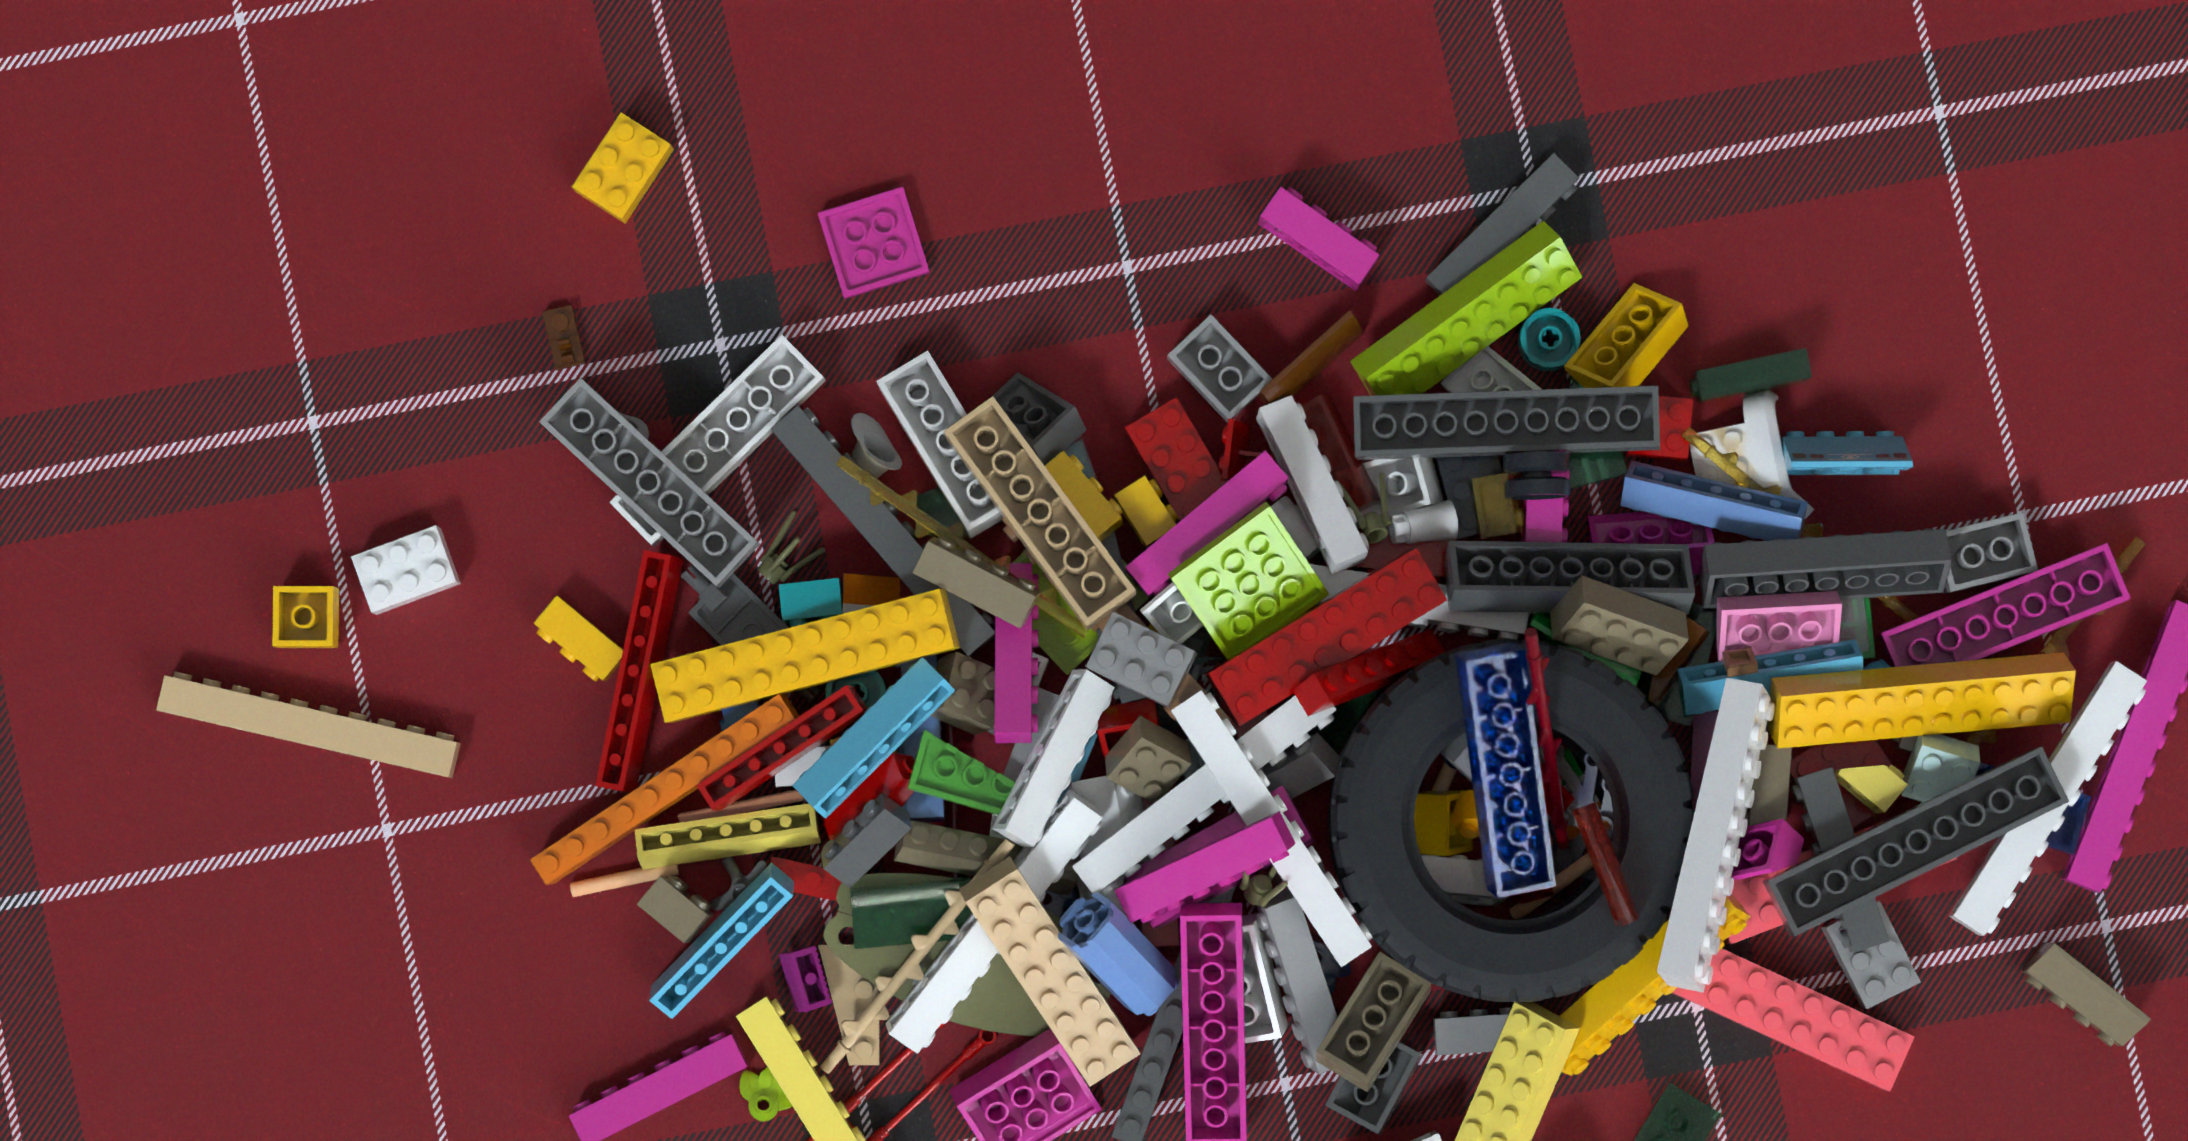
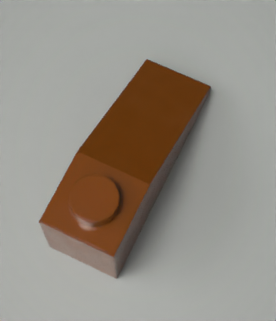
[1648,616,1711,707]

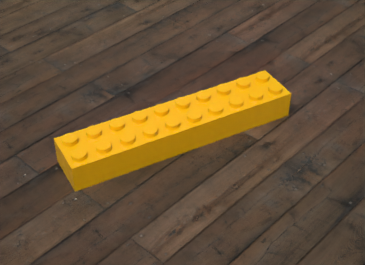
[650,589,960,723]
[1768,652,2076,748]

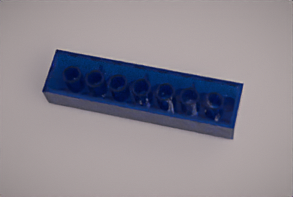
[1455,642,1556,898]

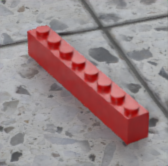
[595,550,684,793]

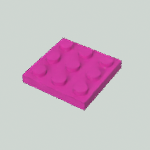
[818,187,930,299]

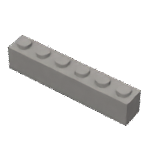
[1255,890,1338,1075]

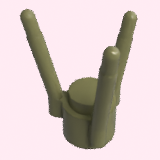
[1340,473,1392,544]
[757,510,825,585]
[1240,866,1288,907]

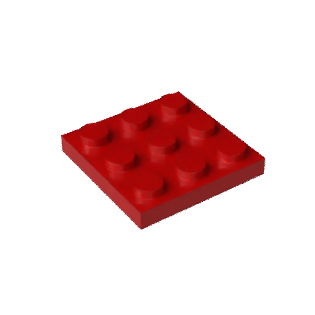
[1790,740,1902,829]

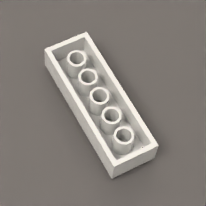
[876,351,1003,538]

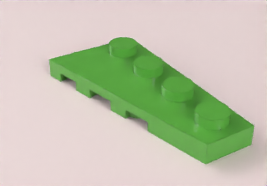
[907,730,1015,815]

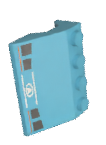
[1781,431,1913,475]

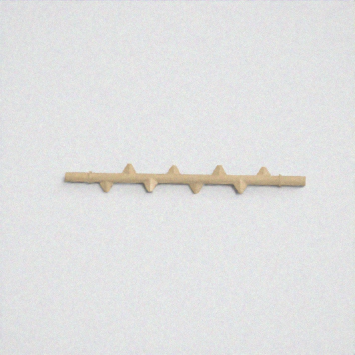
[820,838,1015,1074]

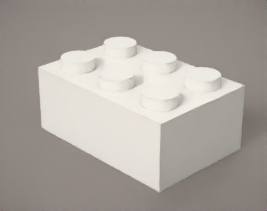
[351,525,461,615]

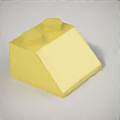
[1833,765,1908,814]

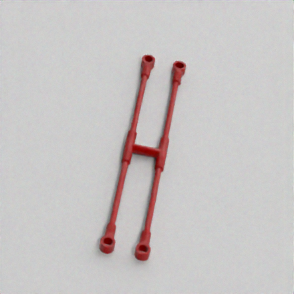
[806,1021,997,1141]

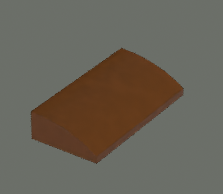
[1258,310,1363,405]

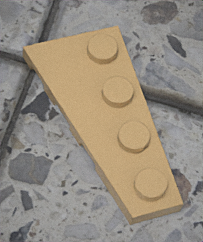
[818,944,880,1066]

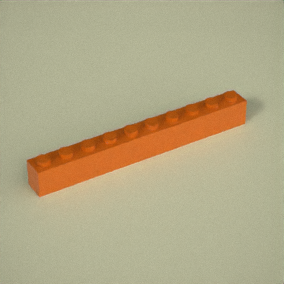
[530,694,799,885]

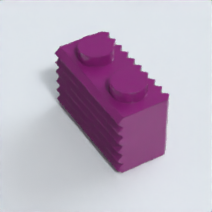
[779,946,832,1012]

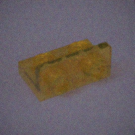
[1472,473,1525,539]

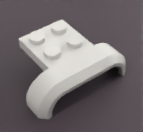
[1689,390,1798,499]

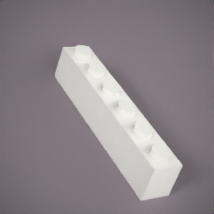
[1256,395,1369,575]
[992,669,1115,847]

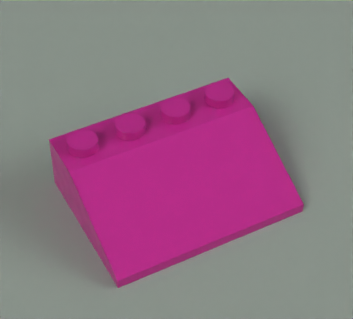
[949,1029,1102,1141]

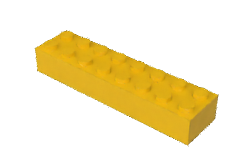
[1560,894,1751,1076]

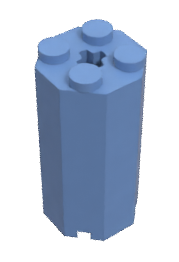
[1058,892,1179,1016]

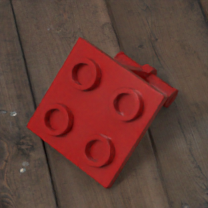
[1219,418,1279,481]

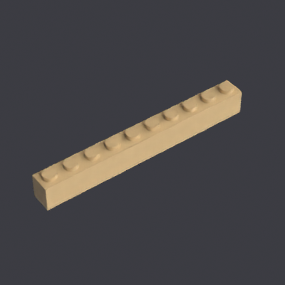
[156,671,461,778]

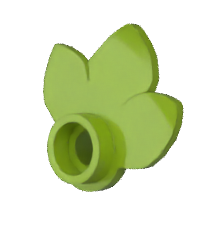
[739,1067,792,1122]

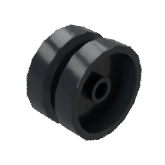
[1503,450,1571,500]

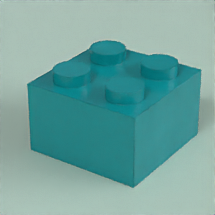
[779,578,843,627]

